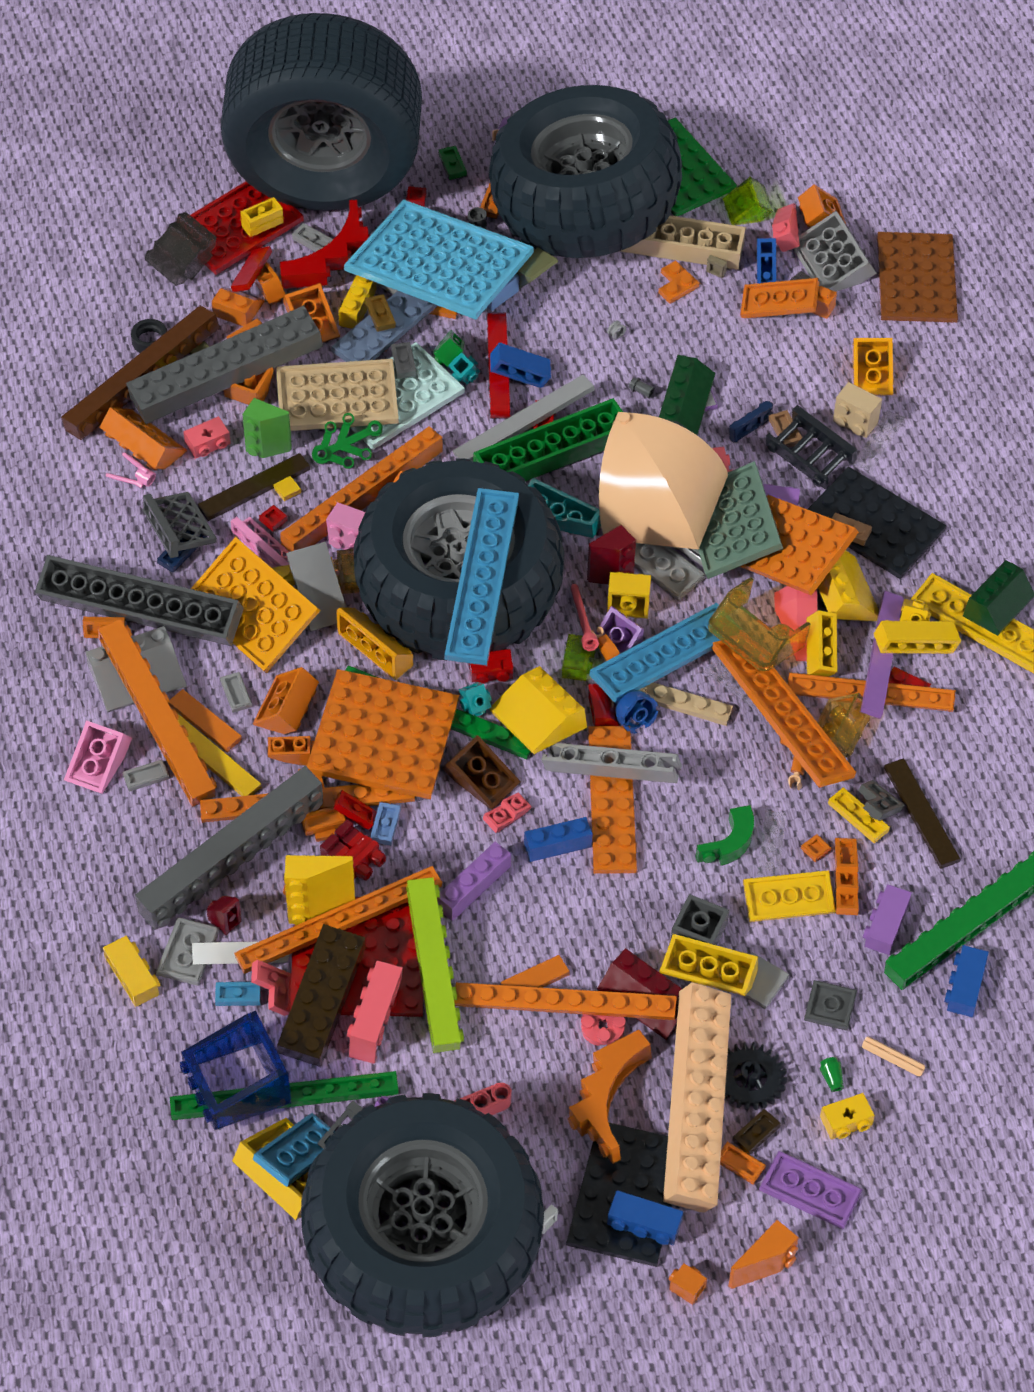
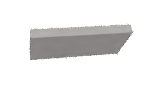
[286,542,346,632]
[634,543,706,601]

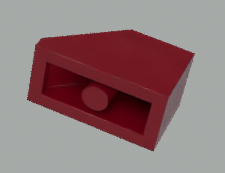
[206,896,242,935]

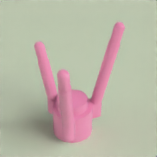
[106,452,156,488]

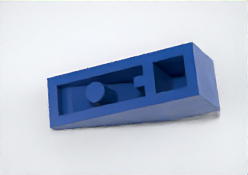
[757,238,777,283]

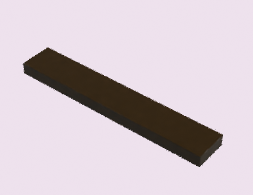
[198,453,311,521]
[884,758,960,869]

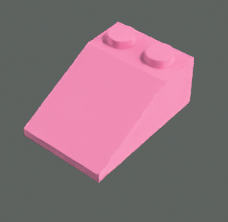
[64,721,132,794]

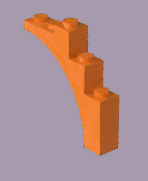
[568,1030,652,1164]

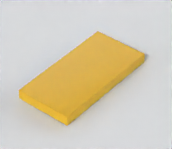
[743,870,836,922]

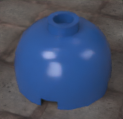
[616,690,658,734]

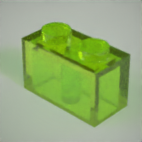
[562,634,596,681]

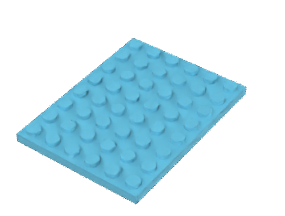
[344,199,534,320]

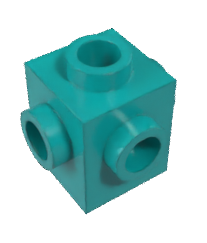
[448,352,481,384]
[459,682,492,716]

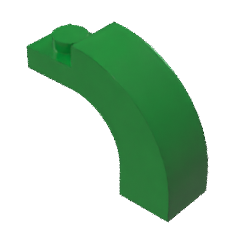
[696,805,754,866]

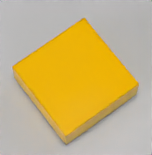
[273,476,301,502]

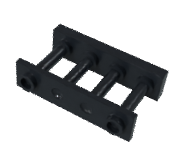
[766,405,857,490]

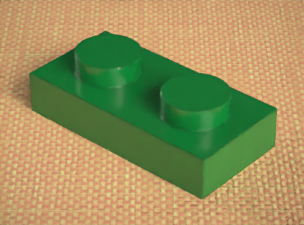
[438,146,467,180]

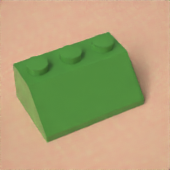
[242,398,292,458]

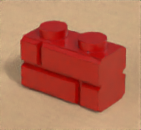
[469,649,513,684]

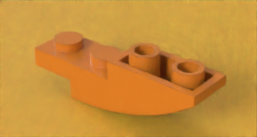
[268,736,314,766]

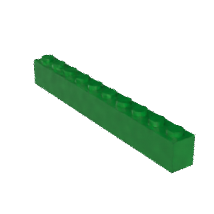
[884,851,1034,990]

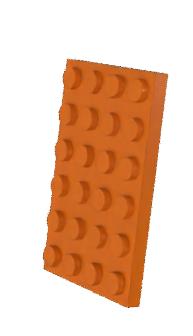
[739,495,859,596]

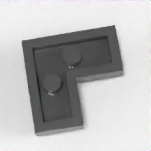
[858,780,904,821]

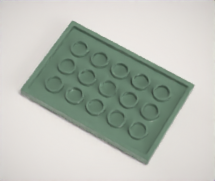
[698,461,783,579]

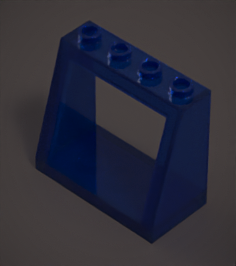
[179,1011,291,1130]

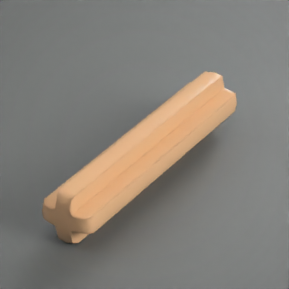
[862,1036,925,1076]

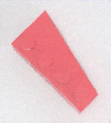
[347,961,403,1064]

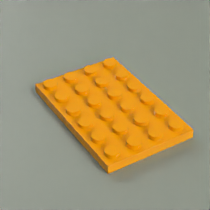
[191,537,321,673]

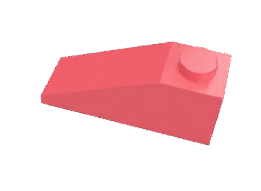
[772,203,800,252]

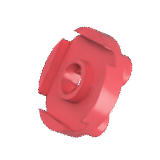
[581,1014,626,1046]

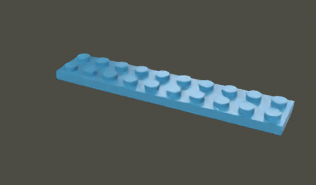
[444,488,519,665]

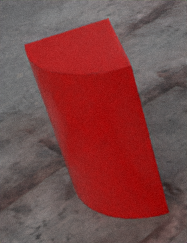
[588,683,619,726]

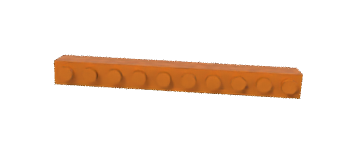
[280,426,443,552]
[98,619,217,807]

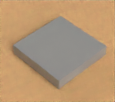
[744,952,789,1009]

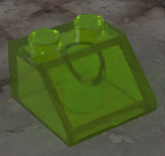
[723,177,773,225]

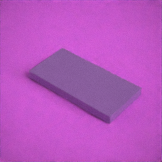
[759,1151,863,1229]

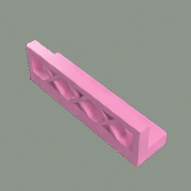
[231,517,289,568]

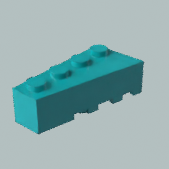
[528,478,601,538]

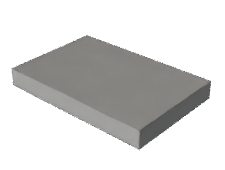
[156,917,220,986]

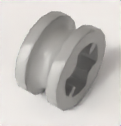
[607,320,626,340]

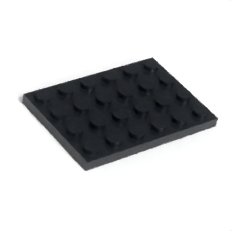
[808,466,946,579]
[566,1122,672,1267]

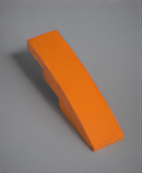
[835,838,859,915]

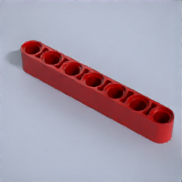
[487,312,510,419]

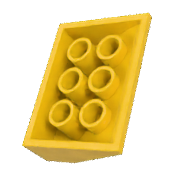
[818,550,879,621]
[489,666,587,754]
[284,855,355,925]
[232,1118,309,1220]

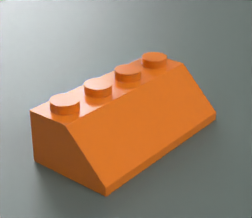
[99,407,187,470]

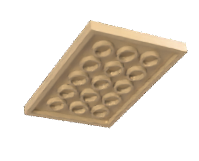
[276,359,399,431]

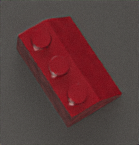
[587,525,636,585]

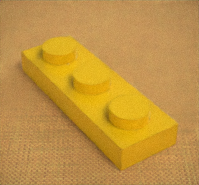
[828,787,890,844]

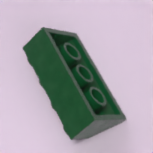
[659,355,715,436]
[963,560,1034,636]

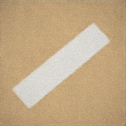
[192,942,290,965]

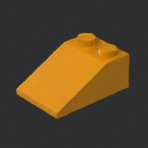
[852,338,893,395]

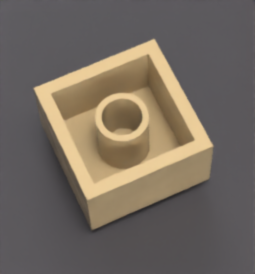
[833,382,882,438]

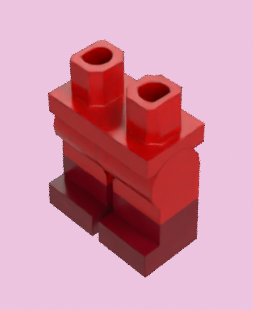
[320,819,386,881]

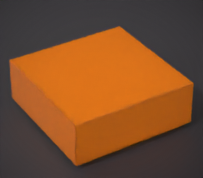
[801,834,831,863]

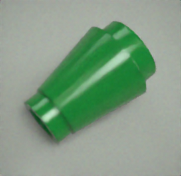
[819,1057,844,1092]

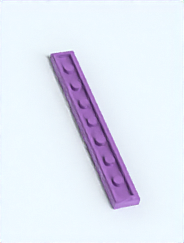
[860,590,904,719]

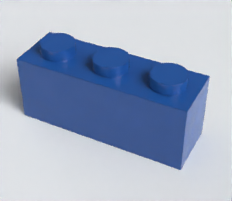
[490,342,551,388]
[524,817,593,862]
[944,945,989,1017]
[607,1191,684,1246]

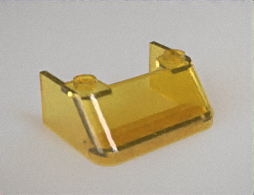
[708,577,811,671]

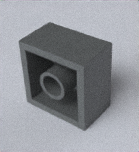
[671,894,730,945]

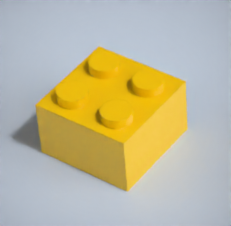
[607,572,651,619]

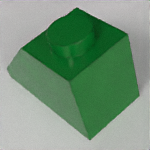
[434,330,465,367]

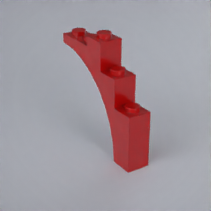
[280,200,372,289]

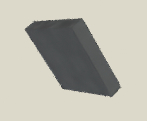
[804,980,857,1031]

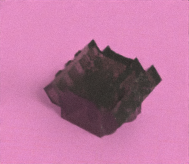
[145,212,217,286]

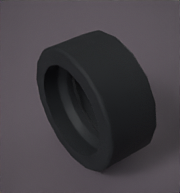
[131,319,167,353]

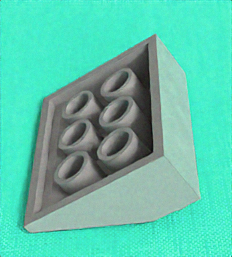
[793,211,876,291]
[85,626,187,713]

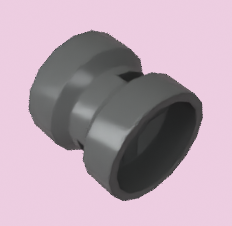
[468,207,487,229]

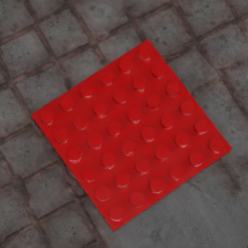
[289,897,423,1017]

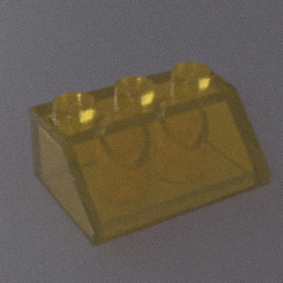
[817,693,870,757]

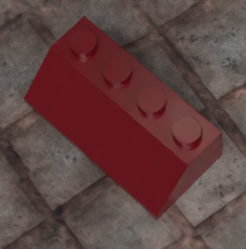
[597,948,682,1041]

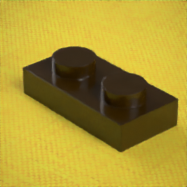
[732,1108,781,1155]

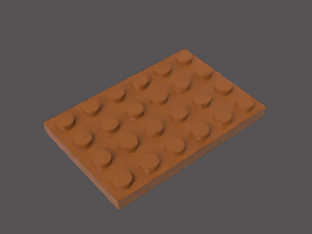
[877,232,958,323]

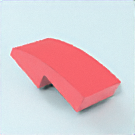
[483,792,532,833]

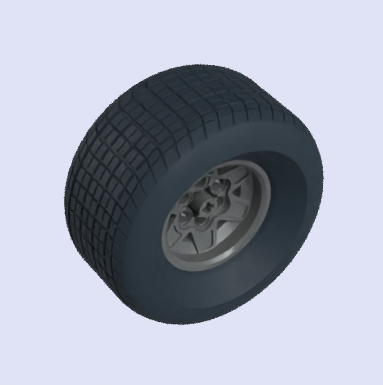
[221,13,422,211]

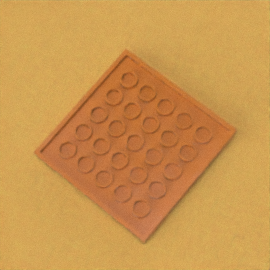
[306,669,459,800]

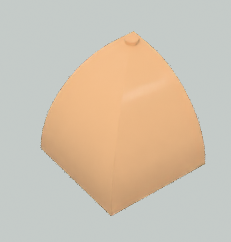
[599,412,728,550]

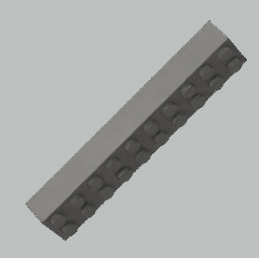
[126,306,323,424]
[35,555,244,646]
[135,766,323,930]

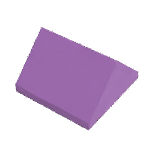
[595,606,644,653]

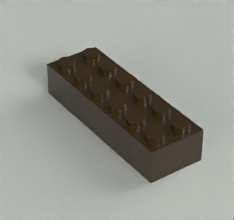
[277,924,366,1067]

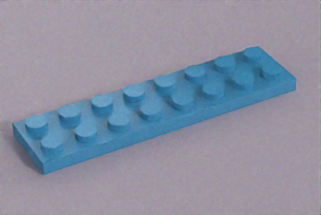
[589,603,743,703]

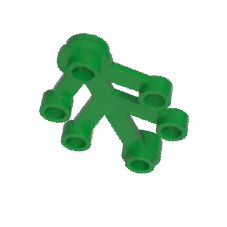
[312,413,383,469]

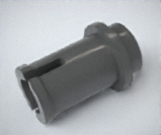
[629,377,655,398]

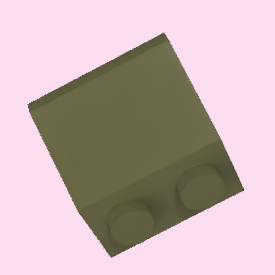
[516,248,559,289]

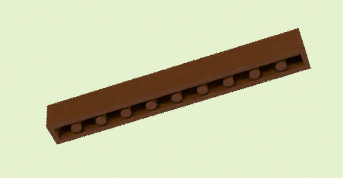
[61,305,220,440]

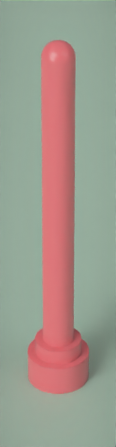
[570,584,599,651]

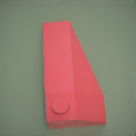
[774,586,817,661]

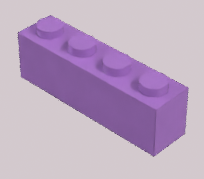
[437,841,511,921]

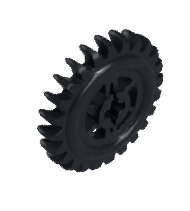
[725,1042,788,1110]

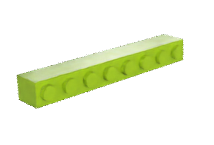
[406,877,464,1053]

